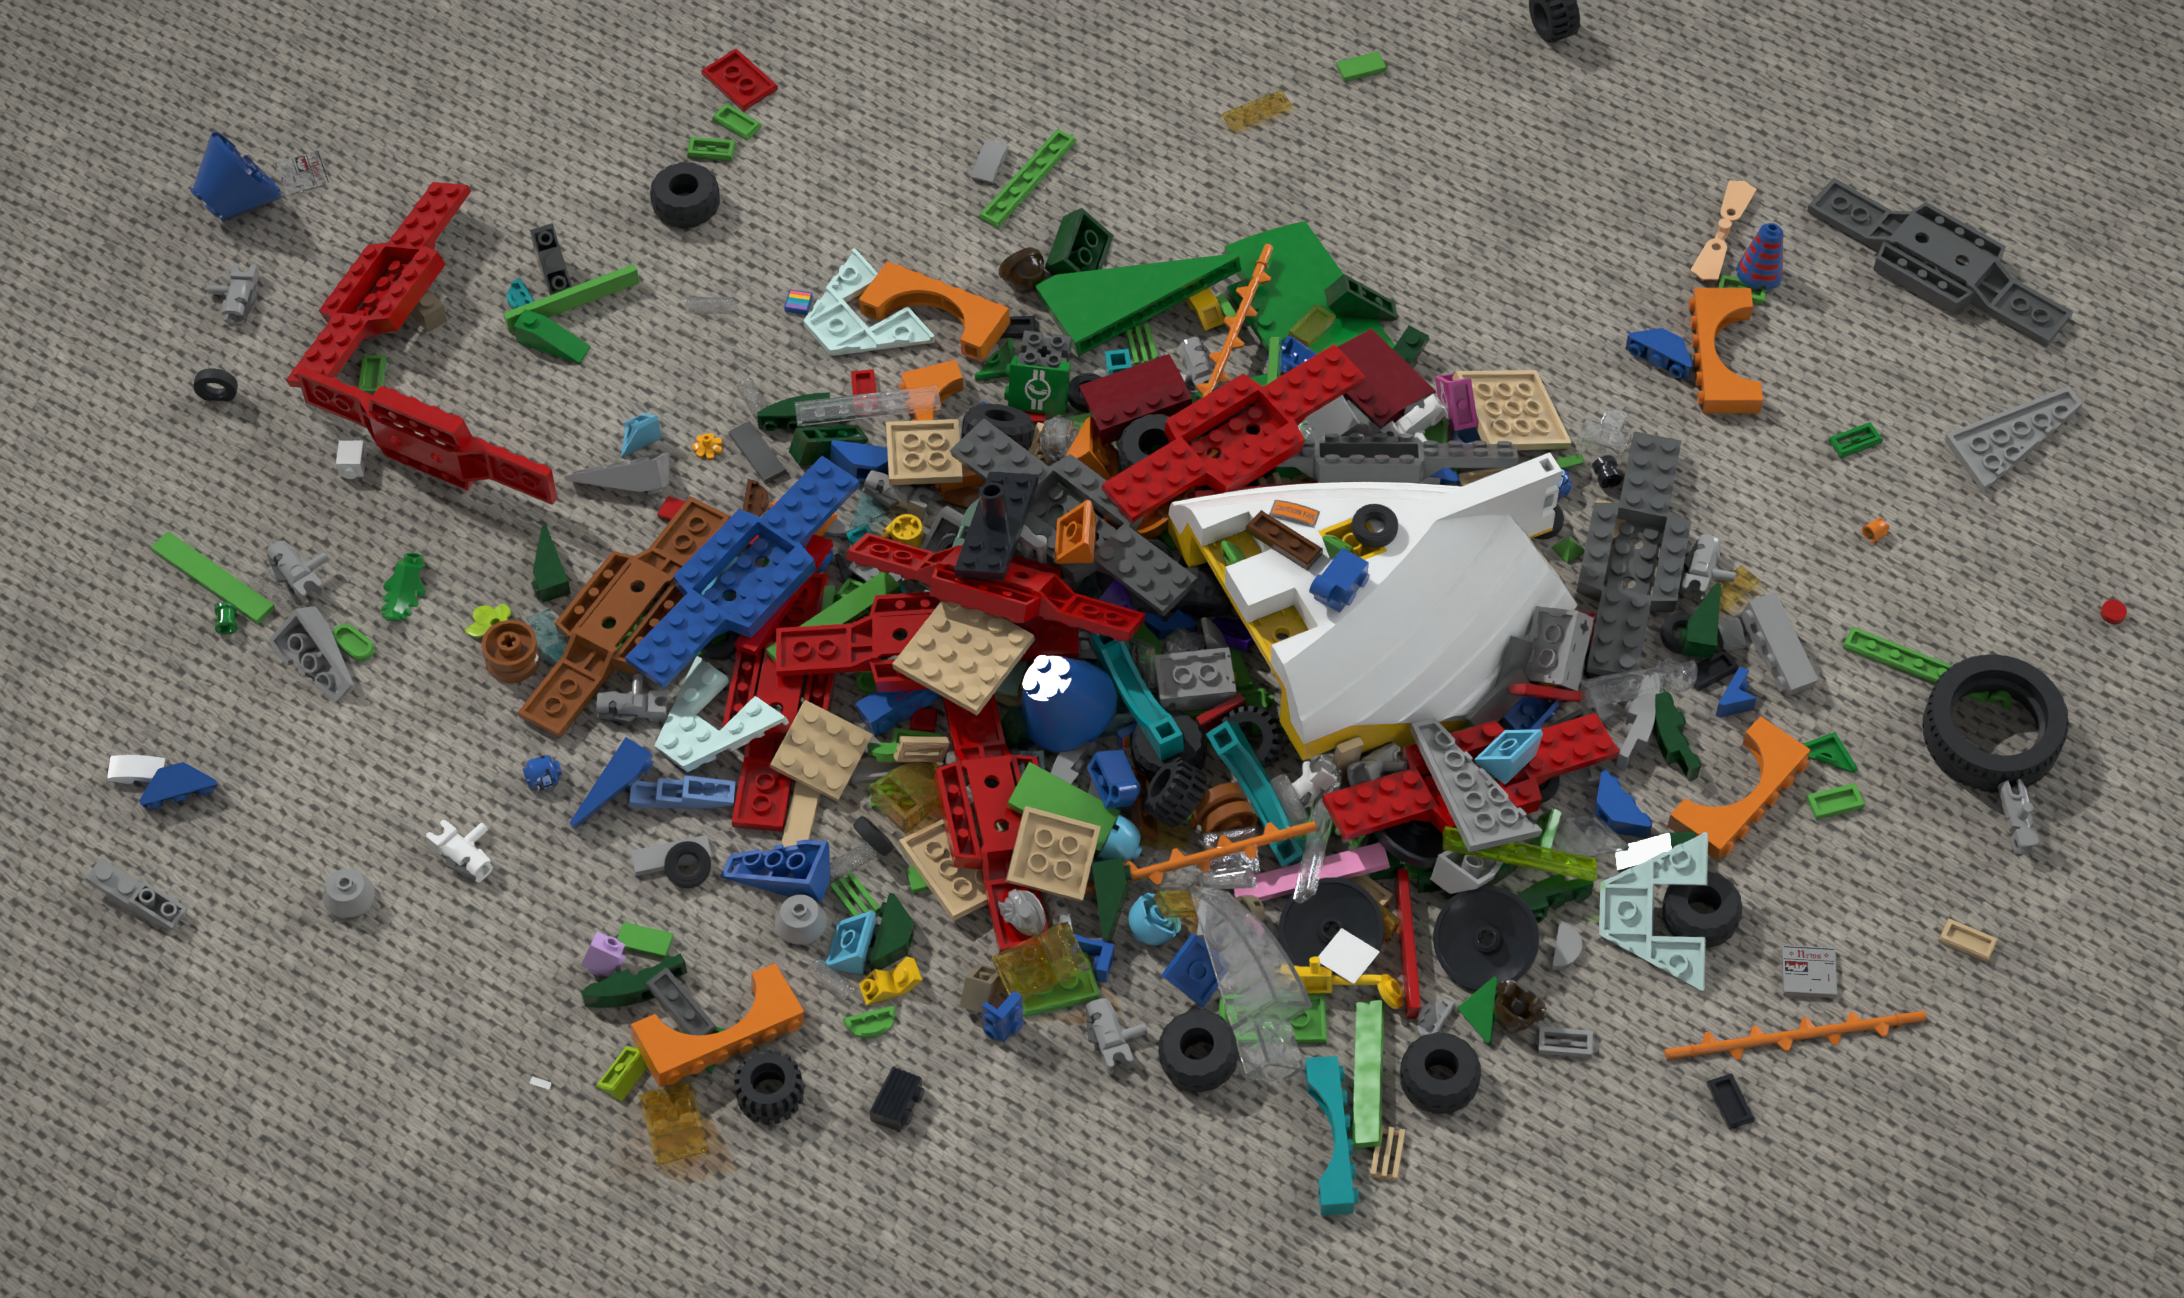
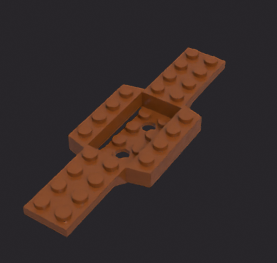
[518,496,731,739]

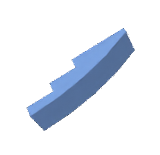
[629,775,736,809]

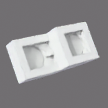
[107,755,165,784]

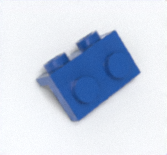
[1500,684,1560,730]
[981,991,1024,1043]

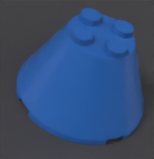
[191,130,283,221]
[1020,655,1117,752]

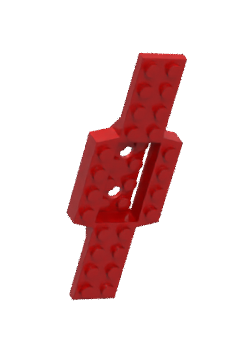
[286,182,472,388]
[1101,344,1365,523]
[297,366,558,505]
[846,533,1146,642]
[722,573,837,832]
[776,592,1080,692]
[934,694,1052,954]
[1322,713,1620,841]

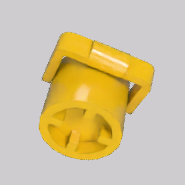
[881,514,924,548]

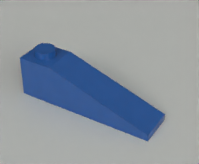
[569,737,654,829]
[721,839,830,902]

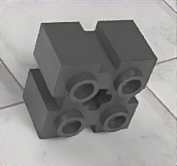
[1018,330,1071,368]

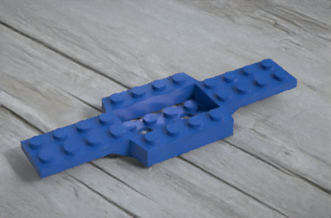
[625,456,860,689]

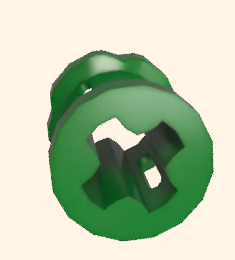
[214,602,238,635]

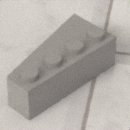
[1738,592,1818,697]

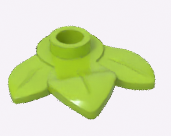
[465,604,511,638]

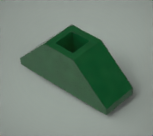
[867,893,914,972]

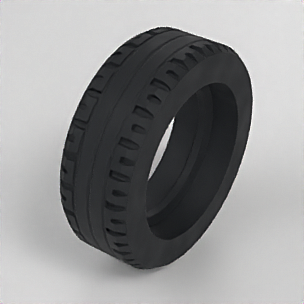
[1922,654,2069,793]

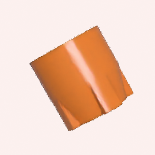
[1862,517,1890,543]

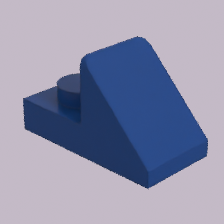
[1716,667,1757,717]

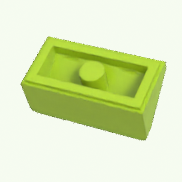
[596,1046,648,1101]

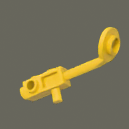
[1275,957,1404,1009]

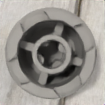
[323,868,375,919]
[775,895,827,946]

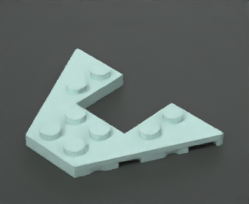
[803,248,935,356]
[654,656,789,772]
[1599,832,1708,991]

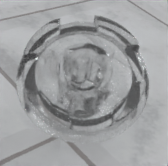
[1040,416,1081,463]

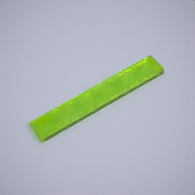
[1443,826,1598,882]

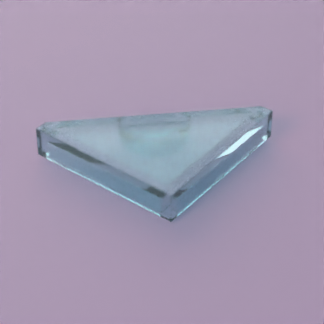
[850,481,891,530]

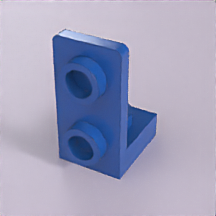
[1062,934,1114,983]

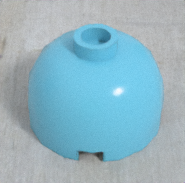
[1095,815,1143,863]
[1128,893,1181,946]

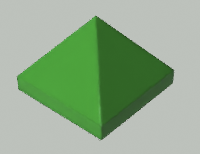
[1322,535,1354,558]
[1552,535,1585,564]

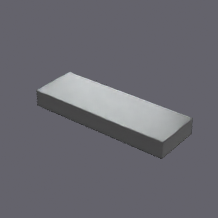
[631,835,712,876]

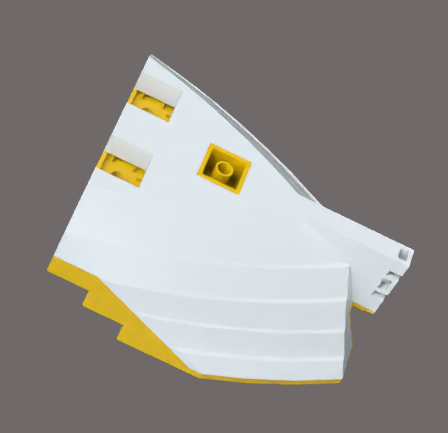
[1168,453,1578,761]

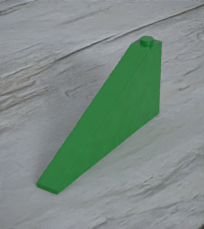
[1035,253,1241,356]

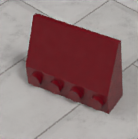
[1337,328,1436,429]
[1079,354,1192,445]

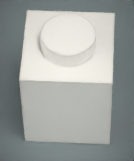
[336,440,367,479]

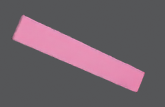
[1232,842,1390,901]

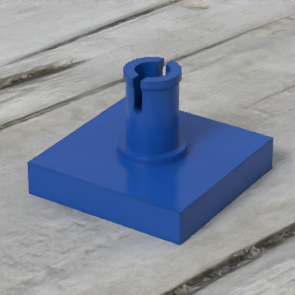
[1161,933,1234,1008]

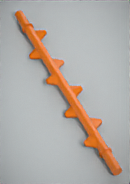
[1196,244,1273,398]
[1066,821,1317,899]
[1664,1011,1926,1060]

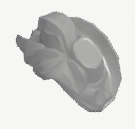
[998,889,1046,936]

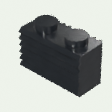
[870,1066,925,1132]

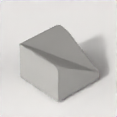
[1717,619,1746,651]

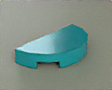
[506,278,534,310]

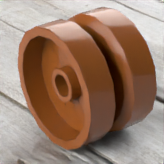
[481,620,541,683]
[1192,783,1258,846]

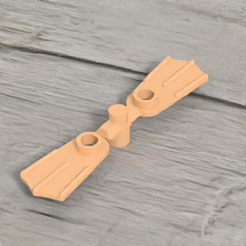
[1690,180,1756,281]

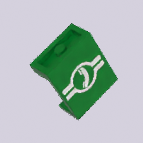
[1004,356,1071,415]

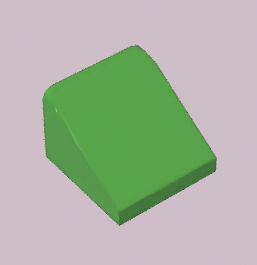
[1221,540,1246,566]

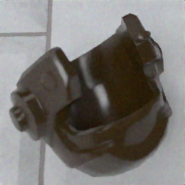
[998,247,1045,294]
[1493,980,1547,1032]

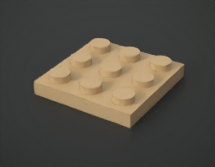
[886,419,963,485]
[770,700,873,802]
[1006,806,1101,902]

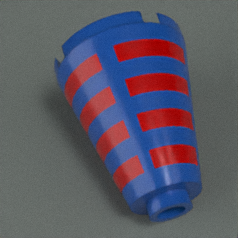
[1736,223,1783,290]

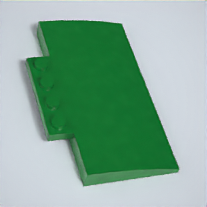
[1224,221,1395,354]

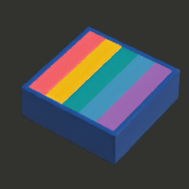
[784,289,813,315]
[1117,722,1138,750]

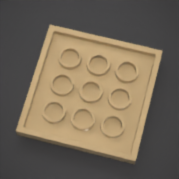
[1452,370,1572,450]
[893,601,1035,715]
[899,804,1009,921]

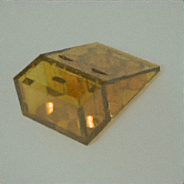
[871,762,941,834]
[991,922,1090,1001]
[638,1081,709,1166]

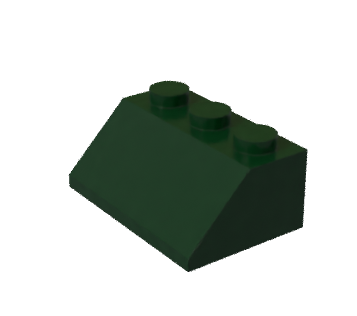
[1045,208,1114,276]

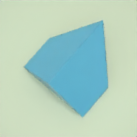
[621,413,662,458]

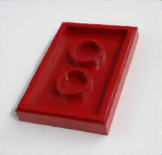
[701,48,778,112]

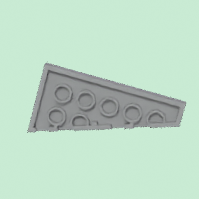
[1945,386,2082,492]
[1410,718,1542,852]

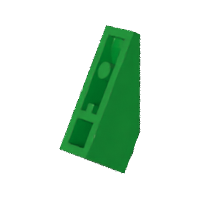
[514,309,590,364]

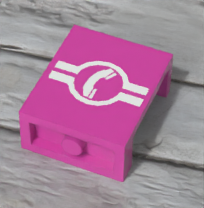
[1435,373,1478,431]

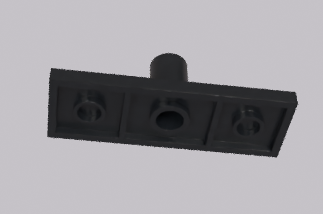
[954,472,1038,580]

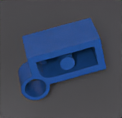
[1309,548,1370,612]
[1087,750,1140,809]

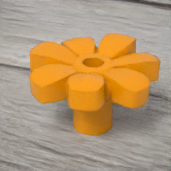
[692,433,723,460]

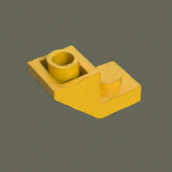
[1186,288,1224,331]
[858,957,922,1006]

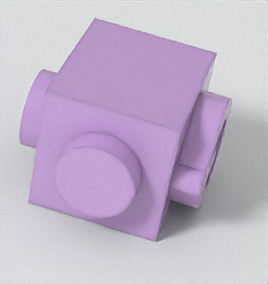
[581,931,626,977]

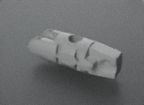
[1040,891,1074,941]

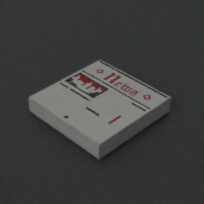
[1781,945,1837,998]

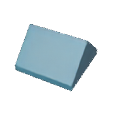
[1474,729,1543,785]
[824,911,876,975]

